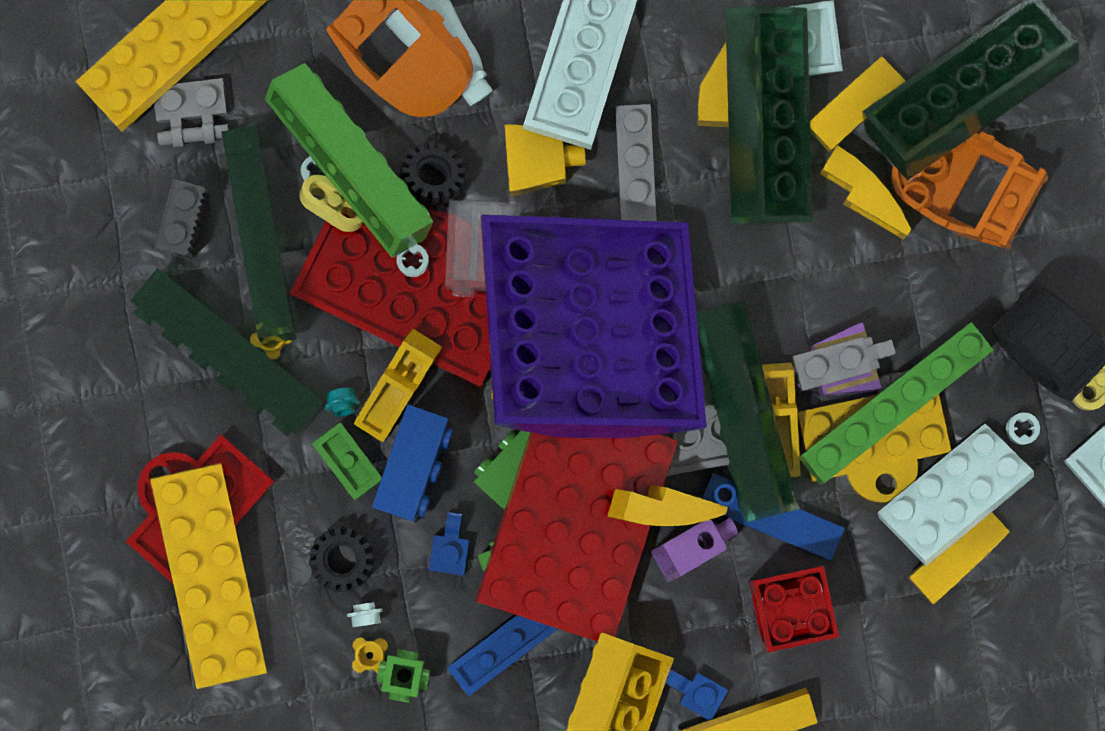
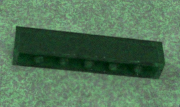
[221,125,298,345]
[130,268,326,437]
[696,301,799,523]

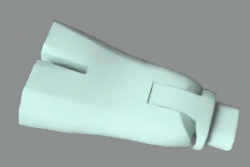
[384,0,493,107]

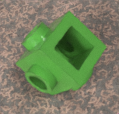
[377,649,430,703]

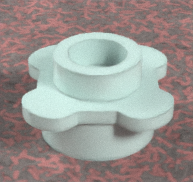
[347,602,383,627]

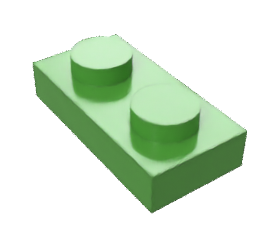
[312,422,382,501]

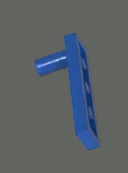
[702,473,845,561]

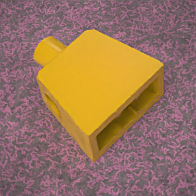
[505,124,586,196]

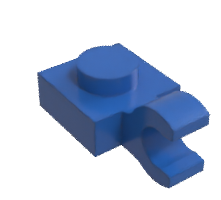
[429,512,470,576]
[666,669,728,720]

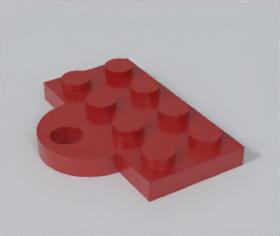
[126,435,275,584]

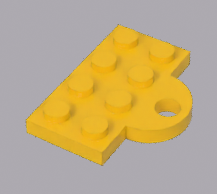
[797,394,952,503]

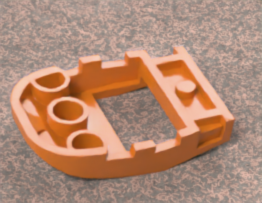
[326,0,473,117]
[892,121,1048,250]

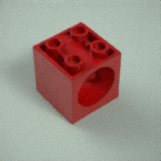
[748,566,839,653]

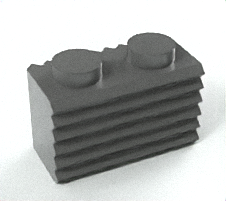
[154,179,211,260]

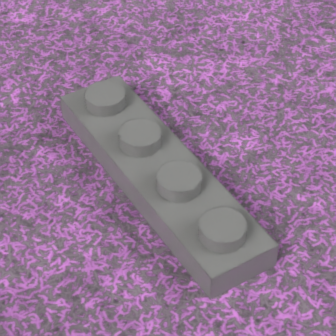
[615,104,657,221]

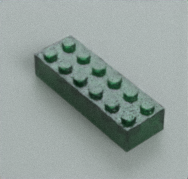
[862,0,1079,181]
[725,5,813,224]

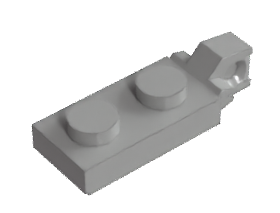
[792,337,896,391]

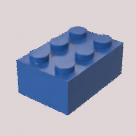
[372,404,455,523]

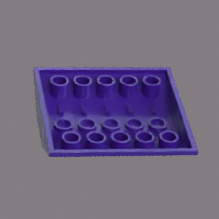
[481,214,707,438]

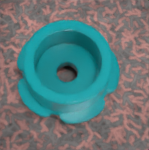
[325,388,360,417]

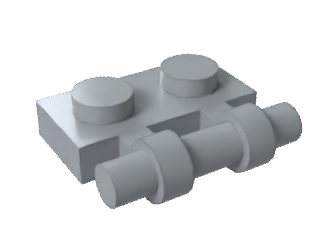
[154,78,230,148]

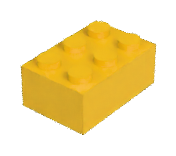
[566,632,674,731]

